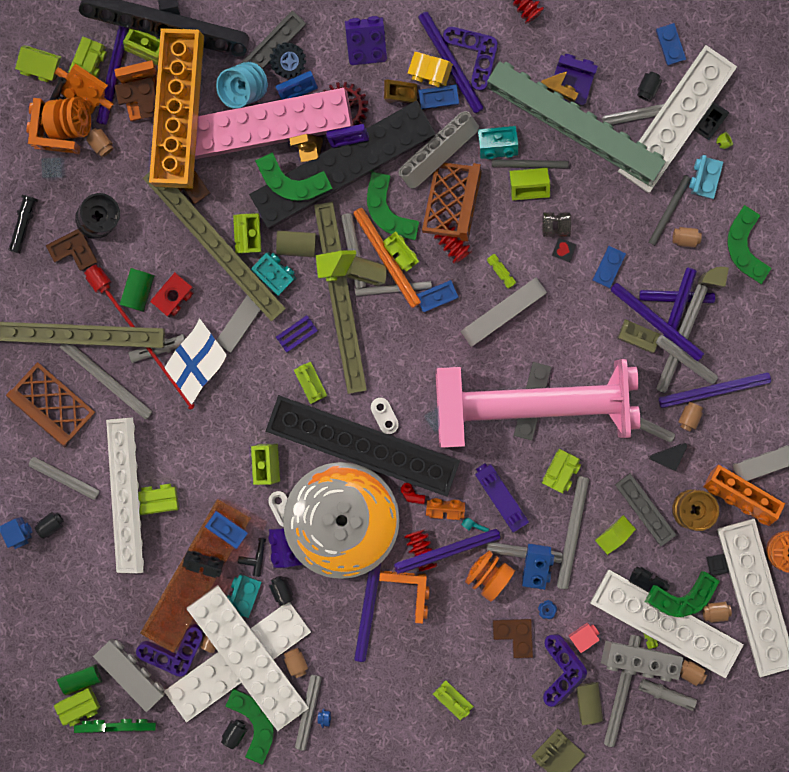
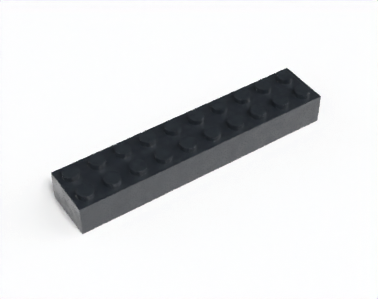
[249,100,436,230]
[265,395,460,497]

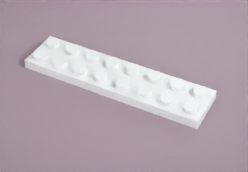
[618,45,737,193]
[106,418,144,573]
[717,518,789,677]
[590,570,744,678]
[187,585,309,731]
[164,602,311,722]

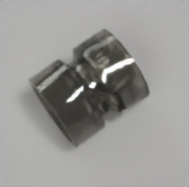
[542,212,571,237]

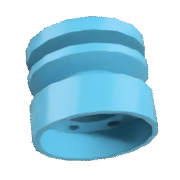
[216,62,268,108]

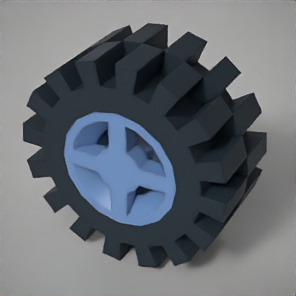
[269,42,306,79]

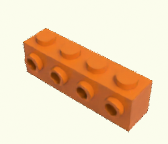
[703,464,785,526]

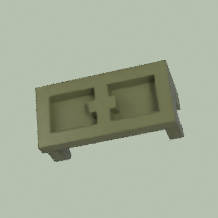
[617,319,661,353]

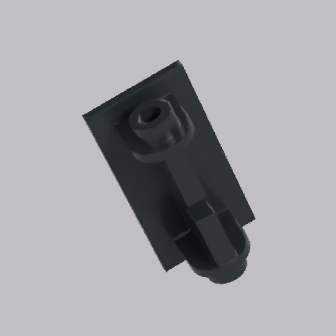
[182,550,225,578]
[629,566,671,593]

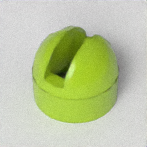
[716,132,733,149]

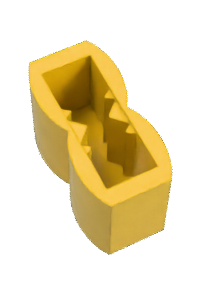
[407,51,453,88]

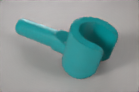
[461,518,489,532]

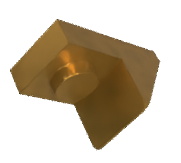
[541,71,578,102]
[384,79,417,103]
[289,134,323,162]

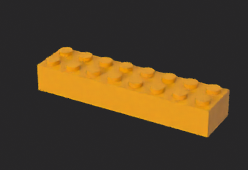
[149,29,204,188]

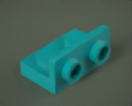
[478,126,518,159]
[251,252,296,296]
[227,574,262,618]

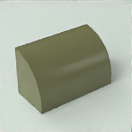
[276,231,316,257]
[345,256,386,286]
[697,267,729,289]
[576,682,603,725]

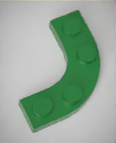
[255,152,332,201]
[367,172,419,240]
[727,205,772,285]
[644,571,720,617]
[225,688,274,765]
[74,719,156,733]

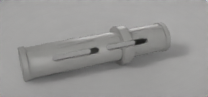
[129,334,185,363]
[638,679,697,711]

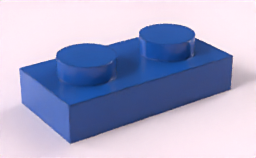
[656,23,686,66]
[276,71,318,100]
[418,85,459,110]
[592,246,626,288]
[416,280,459,313]
[205,511,248,549]

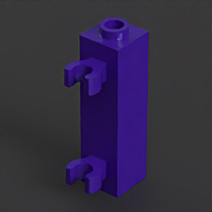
[474,463,529,533]

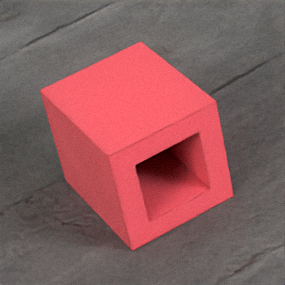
[569,623,600,653]

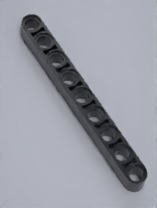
[79,0,249,57]

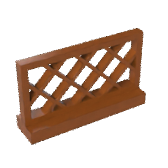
[422,163,482,241]
[6,362,95,448]

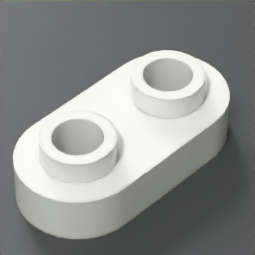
[371,398,398,434]
[268,491,288,527]

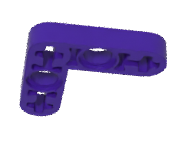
[443,27,497,91]
[136,624,204,677]
[543,634,587,707]

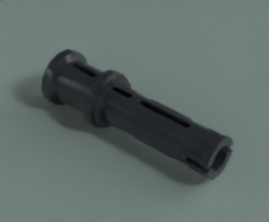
[8,195,39,254]

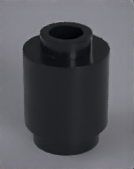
[637,71,662,102]
[34,512,64,539]
[269,576,294,606]
[221,719,247,749]

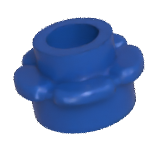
[538,600,557,619]
[318,709,331,728]

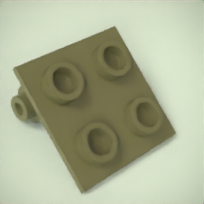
[531,728,585,772]

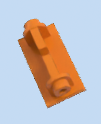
[426,498,465,520]

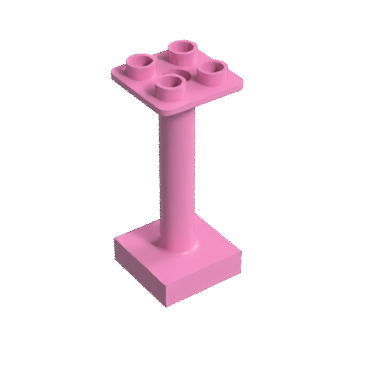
[435,359,640,447]

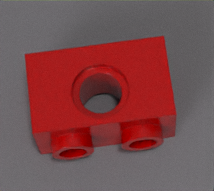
[150,272,194,317]

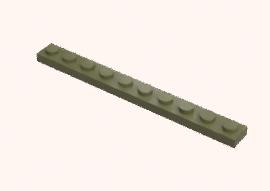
[143,172,286,322]
[314,202,367,394]
[0,322,165,348]

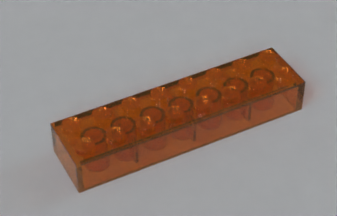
[140,498,252,653]

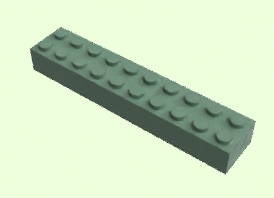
[487,61,666,187]

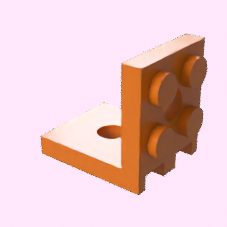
[114,60,158,122]
[26,98,81,154]
[379,570,429,624]

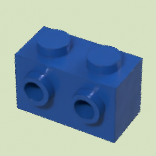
[0,517,33,549]
[522,544,554,590]

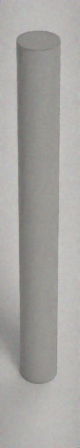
[355,281,432,296]

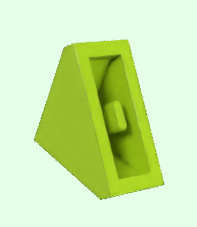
[595,515,636,555]

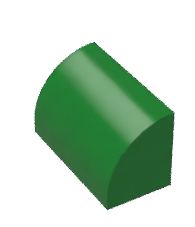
[120,268,154,312]
[57,664,102,695]

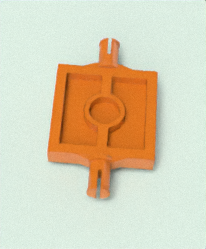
[54,64,114,114]

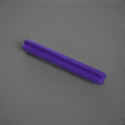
[663,267,697,341]
[639,290,715,303]

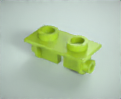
[383,231,419,272]
[294,361,327,404]
[433,680,474,721]

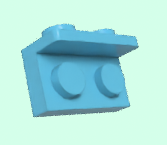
[689,155,723,199]

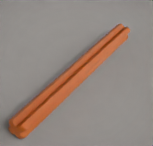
[353,208,421,308]

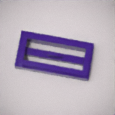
[326,124,369,147]
[276,315,318,353]

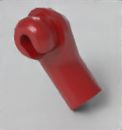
[401,482,426,505]

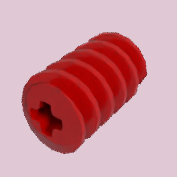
[513,0,544,24]
[434,223,472,264]
[404,529,437,572]

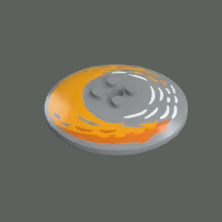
[283,462,399,579]

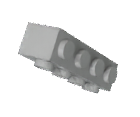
[93,639,165,712]
[601,640,683,682]

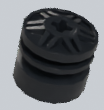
[75,193,120,239]

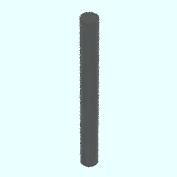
[492,159,568,169]
[648,175,691,246]

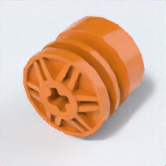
[42,96,91,140]
[766,531,789,573]
[465,550,515,602]

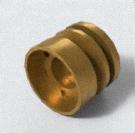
[672,490,719,531]

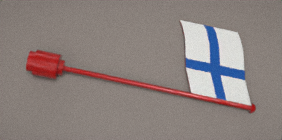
[84,264,227,410]

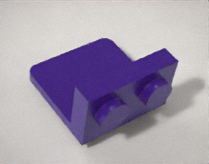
[345,16,387,65]
[554,54,598,105]
[268,528,303,568]

